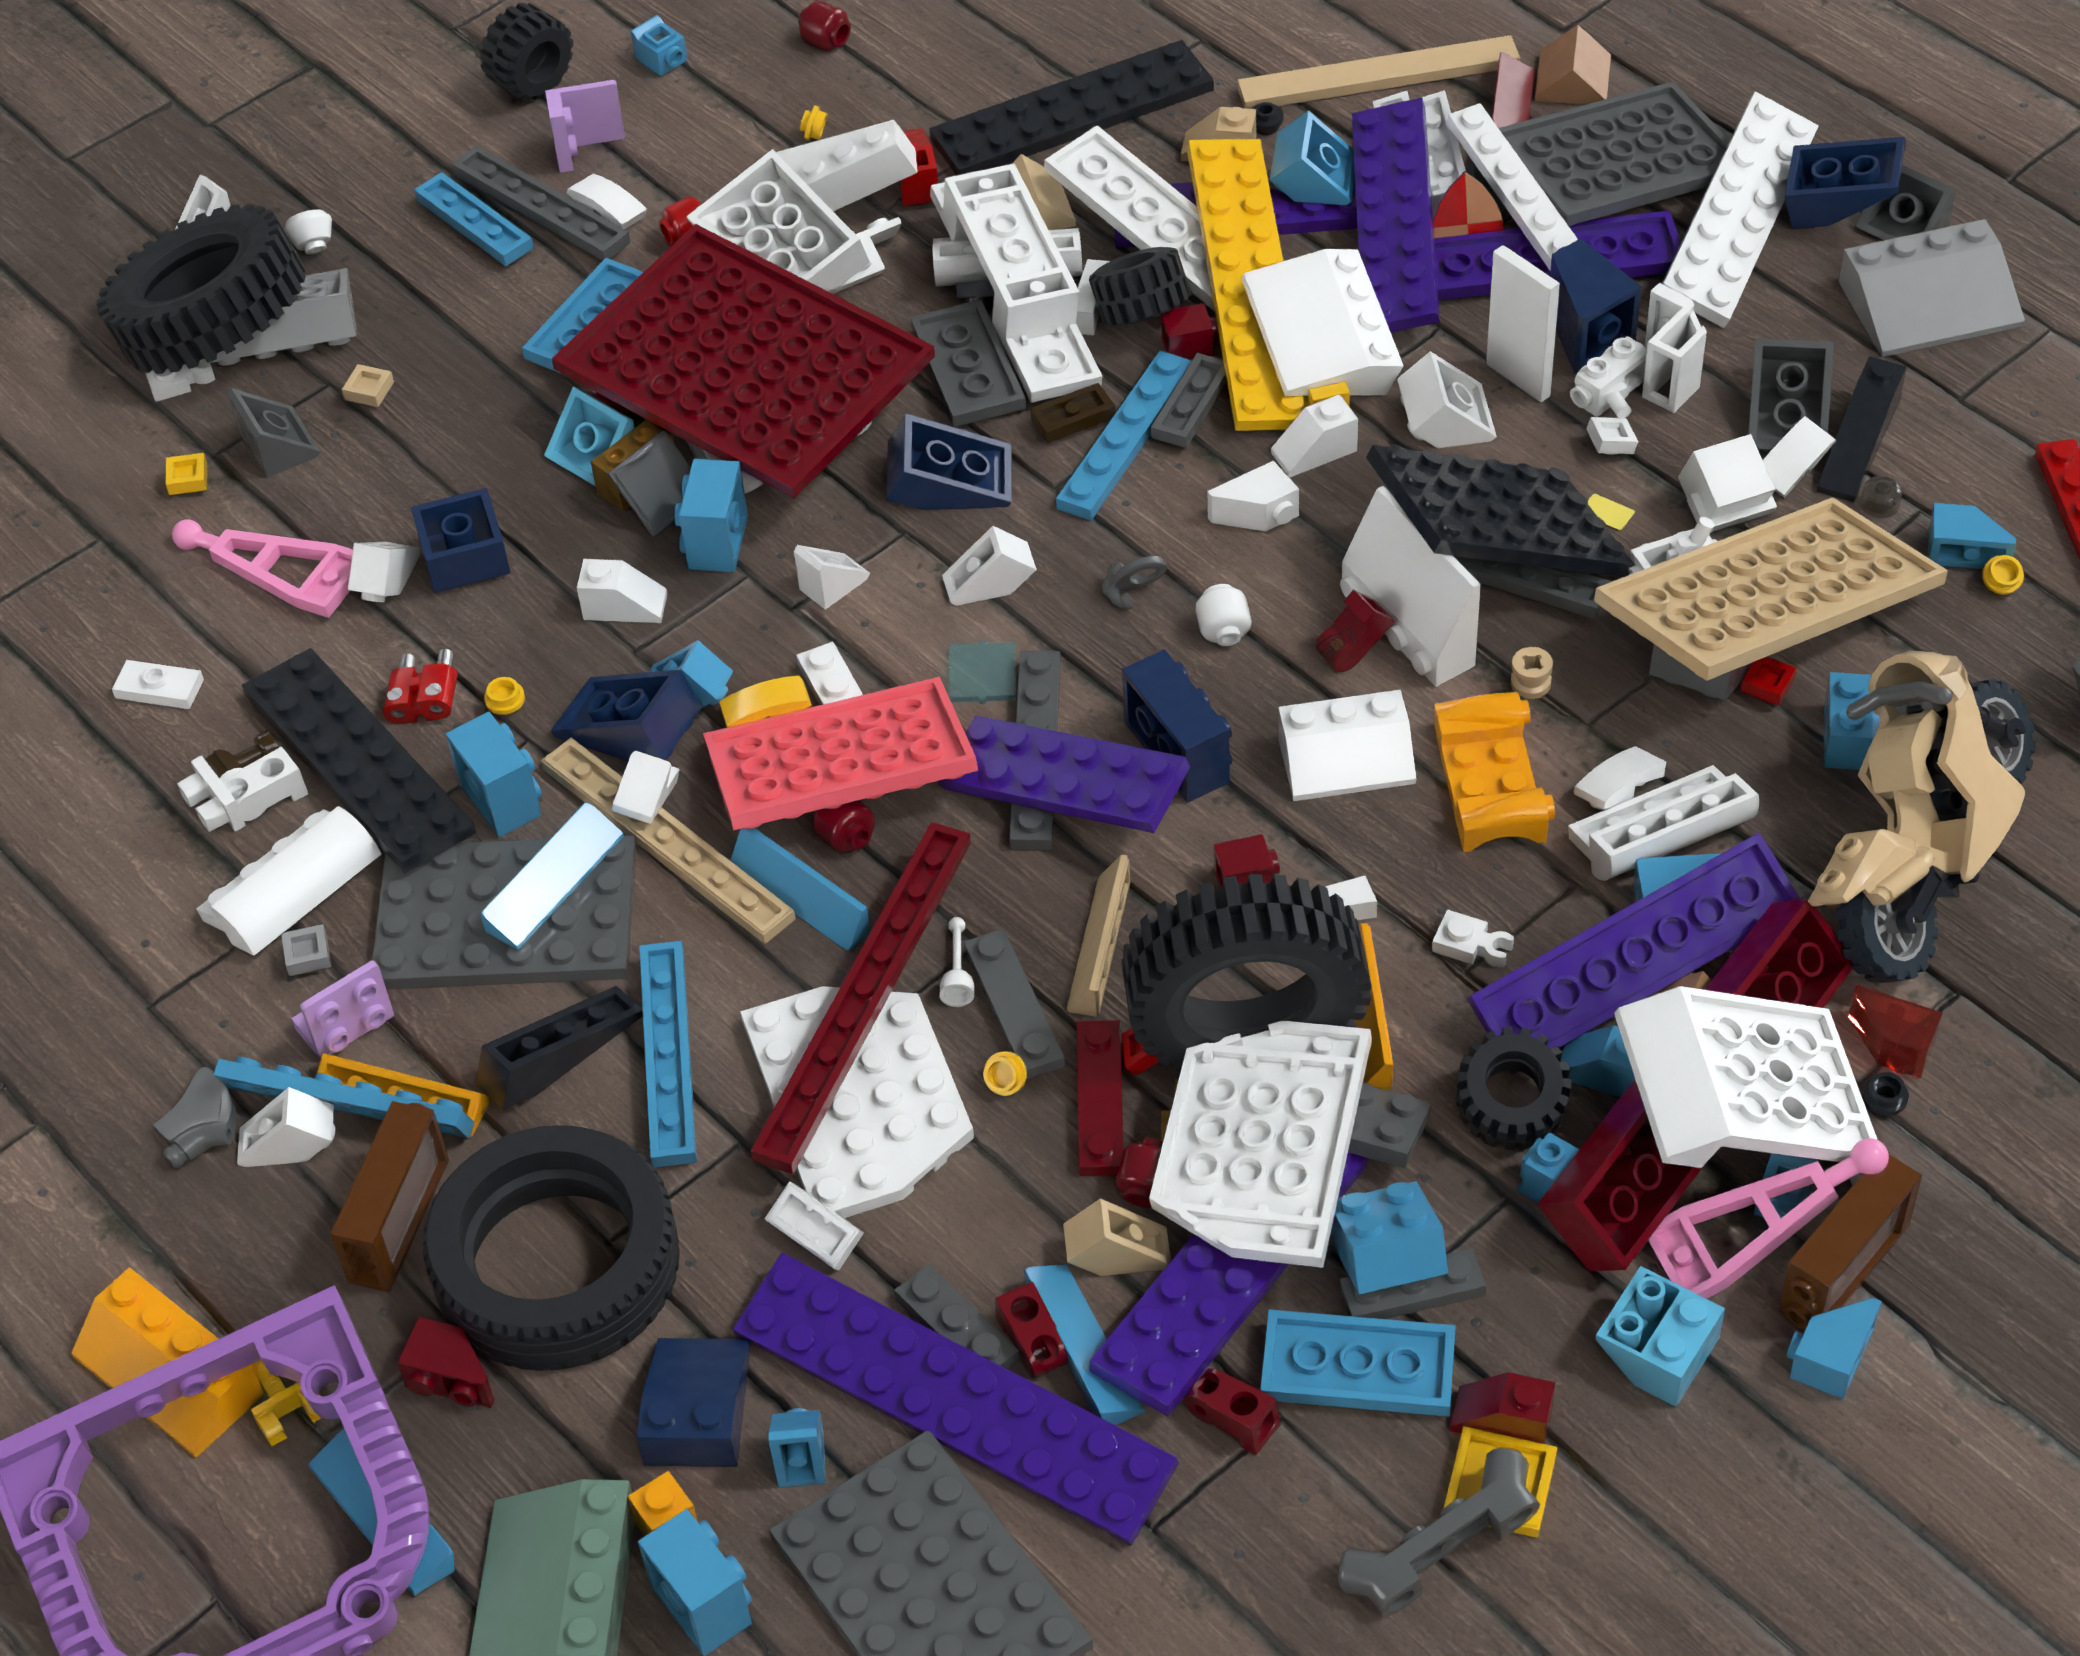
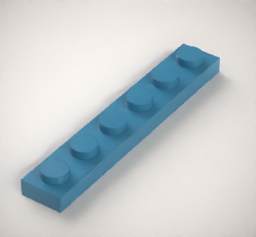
[1056,350,1192,521]
[639,941,697,1167]
[213,1057,474,1139]

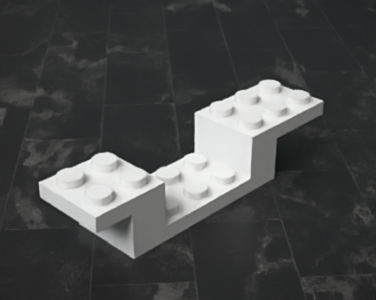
[930,164,1103,403]

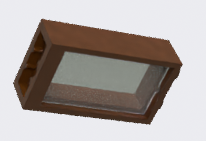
[330,1101,449,1292]
[1779,1155,1922,1329]

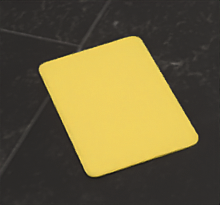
[1588,494,1635,530]

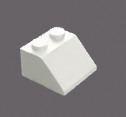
[1397,351,1497,448]

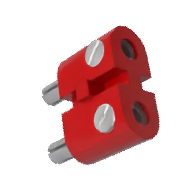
[383,649,458,724]

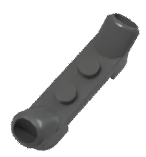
[1338,1448,1540,1617]

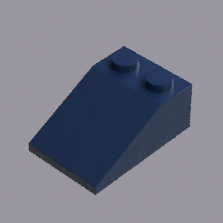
[1785,137,1906,229]
[886,413,1012,510]
[551,670,703,761]
[637,1338,751,1467]

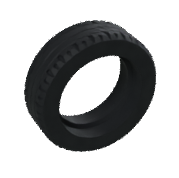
[422,1125,680,1371]

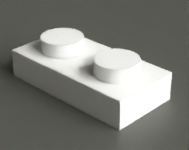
[796,642,863,705]

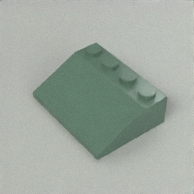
[469,1479,635,1656]

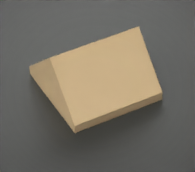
[1012,154,1076,230]

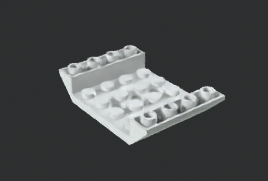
[1614,986,1877,1186]

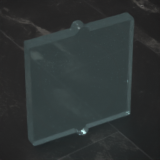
[949,640,1016,704]

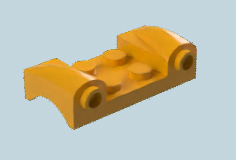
[1433,692,1555,852]

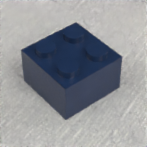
[411,488,511,593]

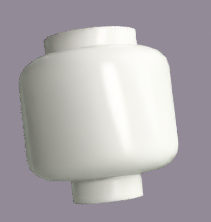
[1196,584,1251,646]

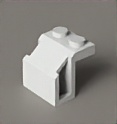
[1642,283,1707,413]

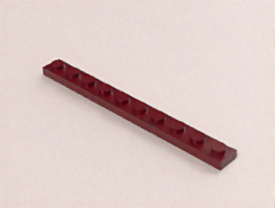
[751,822,971,1174]

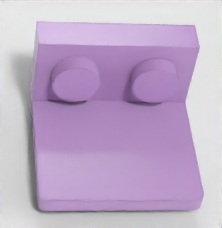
[545,80,625,173]
[291,960,395,1060]

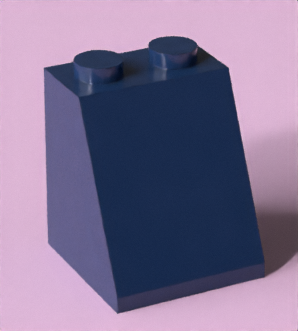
[1550,238,1641,374]

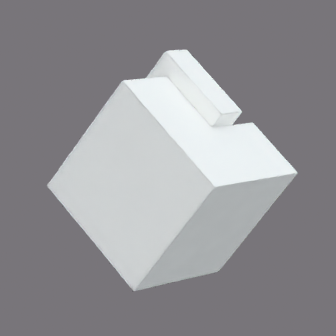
[1678,434,1777,533]

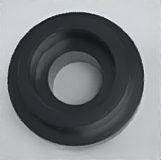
[1251,102,1284,135]
[1863,1072,1909,1116]

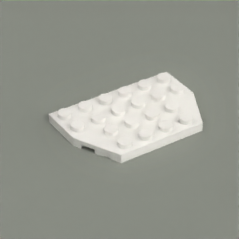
[740,986,974,1218]
[1149,1021,1372,1268]

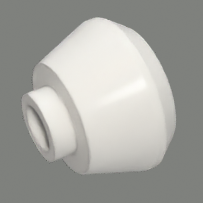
[284,209,332,255]

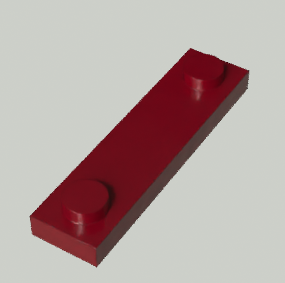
[1076,1020,1124,1176]

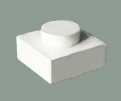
[1586,417,1638,455]

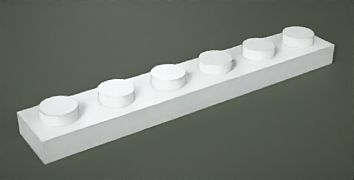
[1447,103,1578,270]

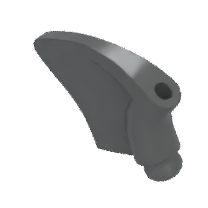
[153,1067,237,1168]

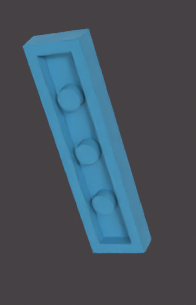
[414,172,534,266]

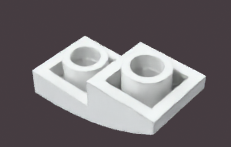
[566,174,647,230]
[1763,416,1836,498]
[1574,746,1666,810]

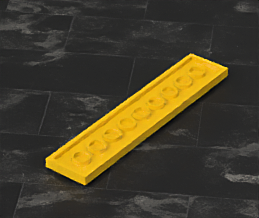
[1187,139,1310,431]

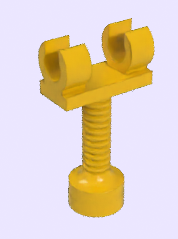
[251,1360,321,1447]

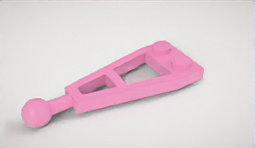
[172,519,353,618]
[1648,1138,1889,1299]

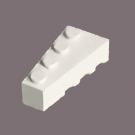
[776,120,918,211]

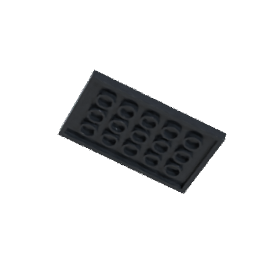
[1366,445,1635,577]

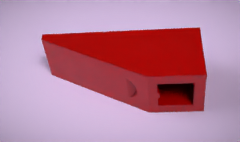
[898,128,938,206]

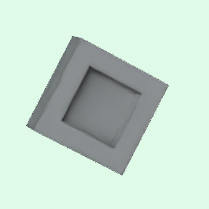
[281,924,331,976]

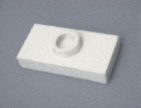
[112,660,204,709]
[765,1181,864,1270]

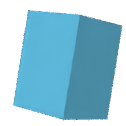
[544,387,634,486]

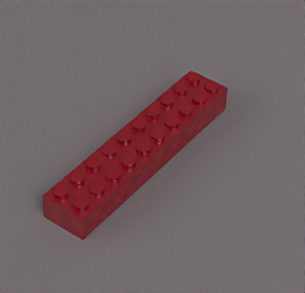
[1537,897,1853,1272]

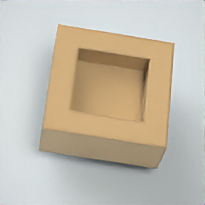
[342,364,394,407]

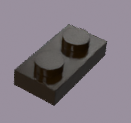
[1030,383,1116,443]

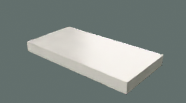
[1486,245,1560,402]

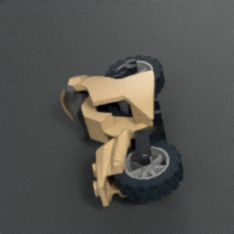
[1808,651,2036,983]

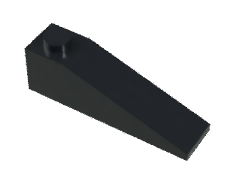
[1817,356,1907,503]
[476,986,643,1110]

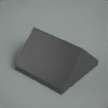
[1855,165,1956,240]
[228,388,321,478]

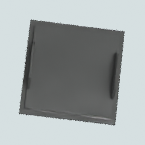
[607,430,691,537]

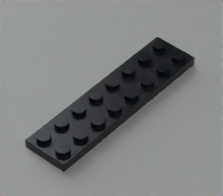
[929,40,1214,176]
[242,648,476,874]

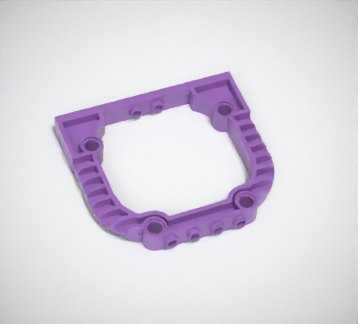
[0,1285,430,1656]

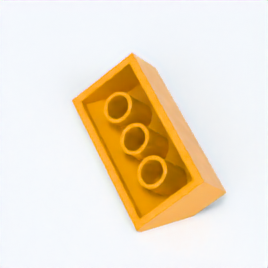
[72,1267,264,1458]

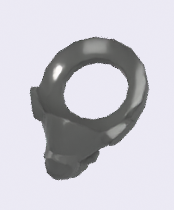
[1102,556,1167,609]

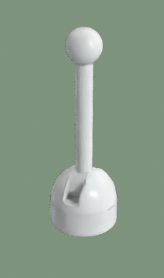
[940,917,974,1007]

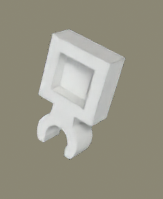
[146,359,215,402]
[1432,909,1514,968]

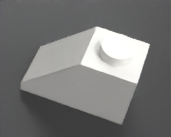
[1271,394,1358,478]
[1207,461,1299,531]
[942,526,1036,606]
[348,542,421,602]
[577,559,667,623]
[237,1087,335,1167]

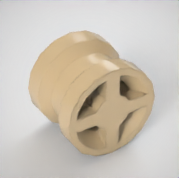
[1510,647,1553,699]

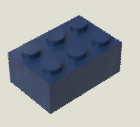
[1122,649,1232,803]

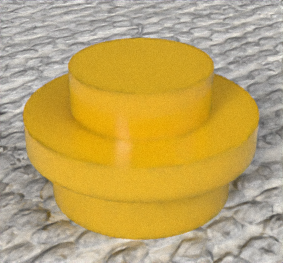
[800,105,828,141]
[1982,555,2024,595]
[484,677,525,715]
[983,1051,1027,1096]

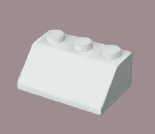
[1278,690,1416,801]

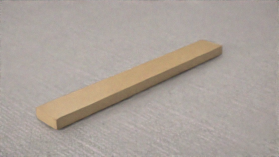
[1238,35,1520,109]
[541,737,796,944]

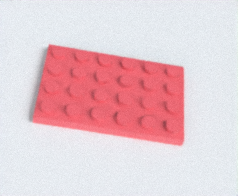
[703,677,978,831]

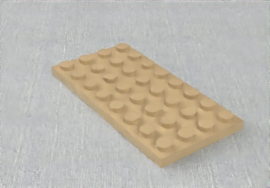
[1594,497,1948,681]

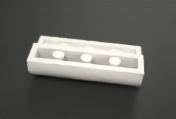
[1373,90,1466,218]
[932,228,1082,287]
[1568,765,1759,881]
[196,806,381,956]

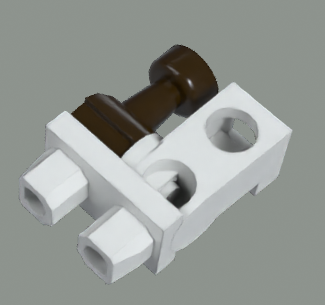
[177,730,308,832]

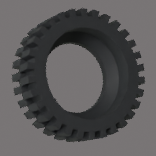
[96,204,306,374]
[1121,874,1372,1072]

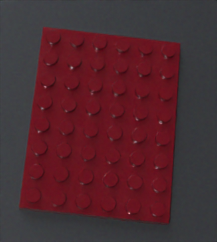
[552,224,935,499]

